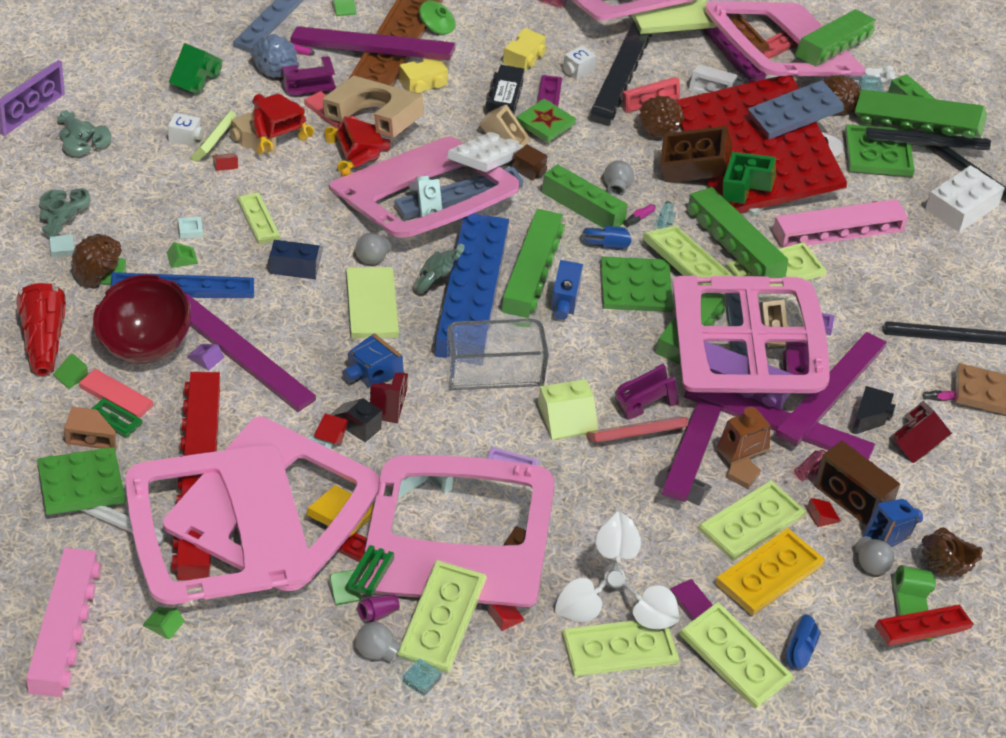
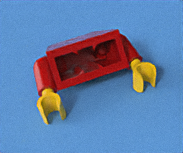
[251,94,314,155]
[324,116,391,177]

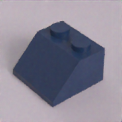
[270,240,323,280]

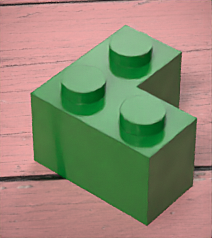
[168,43,223,95]
[723,152,776,204]

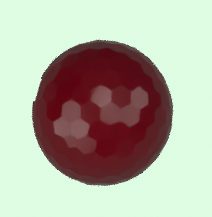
[93,274,191,364]

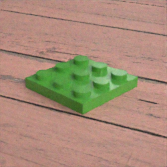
[845,124,915,177]
[601,256,673,312]
[37,447,125,515]

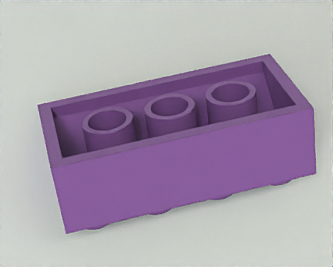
[0,60,65,136]

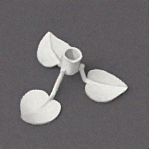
[555,511,680,629]

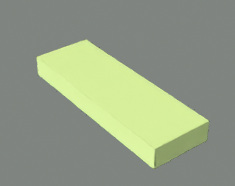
[190,110,236,161]
[238,192,280,245]

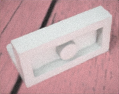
[689,64,738,94]

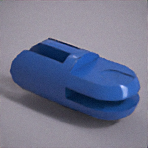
[582,226,631,249]
[785,614,821,669]

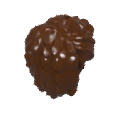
[823,75,861,116]
[639,96,685,138]
[71,233,122,289]
[922,527,983,577]

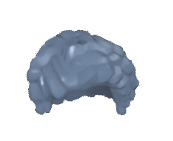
[250,34,299,78]

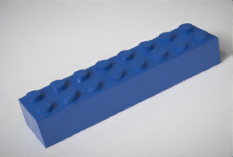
[435,213,509,364]

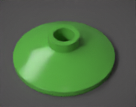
[419,1,456,35]

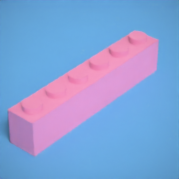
[772,199,908,248]
[26,548,101,697]

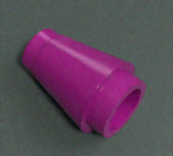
[358,595,400,622]

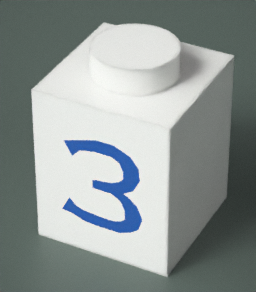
[563,45,597,79]
[168,113,203,147]

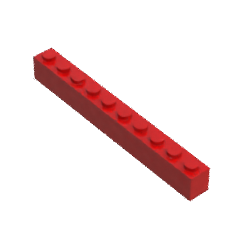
[172,372,220,581]

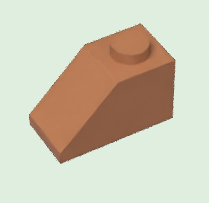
[64,406,117,451]

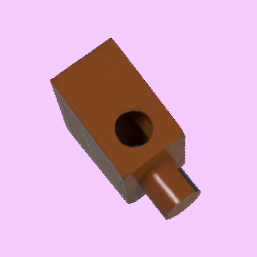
[717,407,771,465]

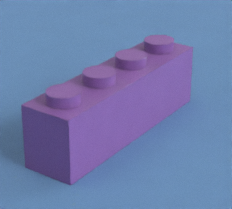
[704,341,794,410]

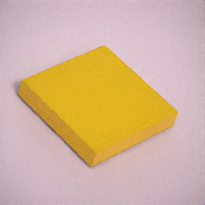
[306,485,374,537]

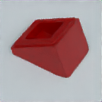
[213,153,238,171]
[314,413,348,444]
[807,498,841,527]
[488,604,525,631]

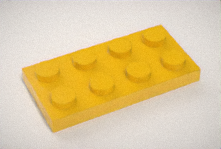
[715,528,825,616]

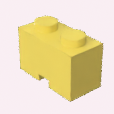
[503,28,547,71]
[399,58,448,93]

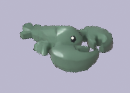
[57,110,112,156]
[39,188,91,236]
[414,243,465,294]

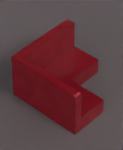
[370,372,409,424]
[891,401,952,463]

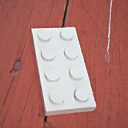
[447,132,524,172]

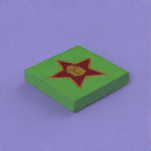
[516,99,576,143]

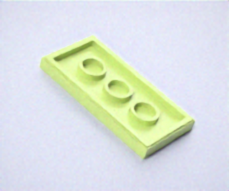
[631,0,716,34]
[642,225,734,285]
[726,242,827,286]
[346,267,399,338]
[698,480,806,561]
[397,560,487,673]
[679,602,794,709]
[562,620,679,677]

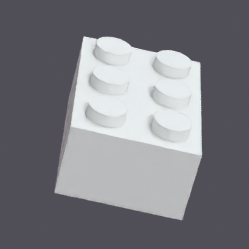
[925,165,1005,232]

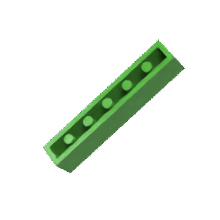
[795,9,876,67]
[855,89,988,139]
[688,187,789,278]
[502,208,565,319]

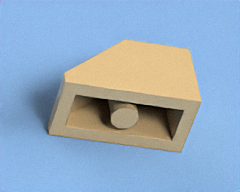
[479,105,530,146]
[230,112,276,152]
[759,300,787,349]

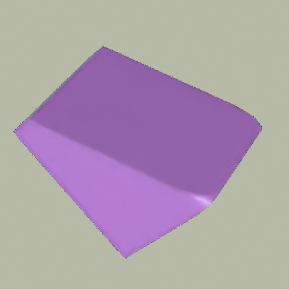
[187,344,224,371]

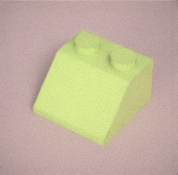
[538,379,598,440]

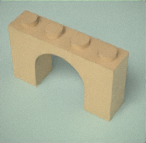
[322,75,424,138]

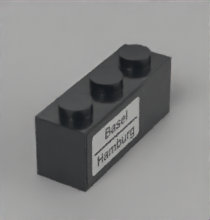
[485,64,525,116]

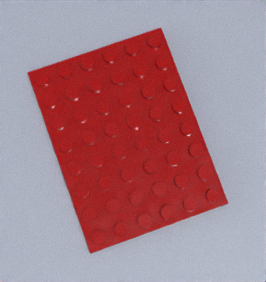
[675,75,847,213]

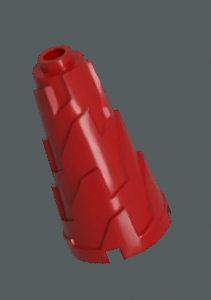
[16,283,66,376]

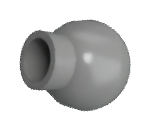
[604,160,634,195]
[355,233,391,265]
[855,536,894,575]
[356,622,401,663]

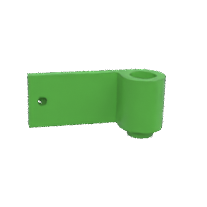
[893,565,936,641]

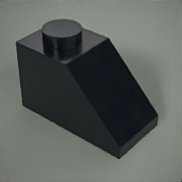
[852,386,896,434]
[330,398,382,443]

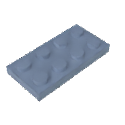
[748,80,844,139]

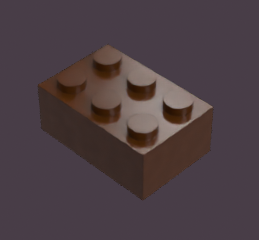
[660,126,733,183]
[814,440,900,526]

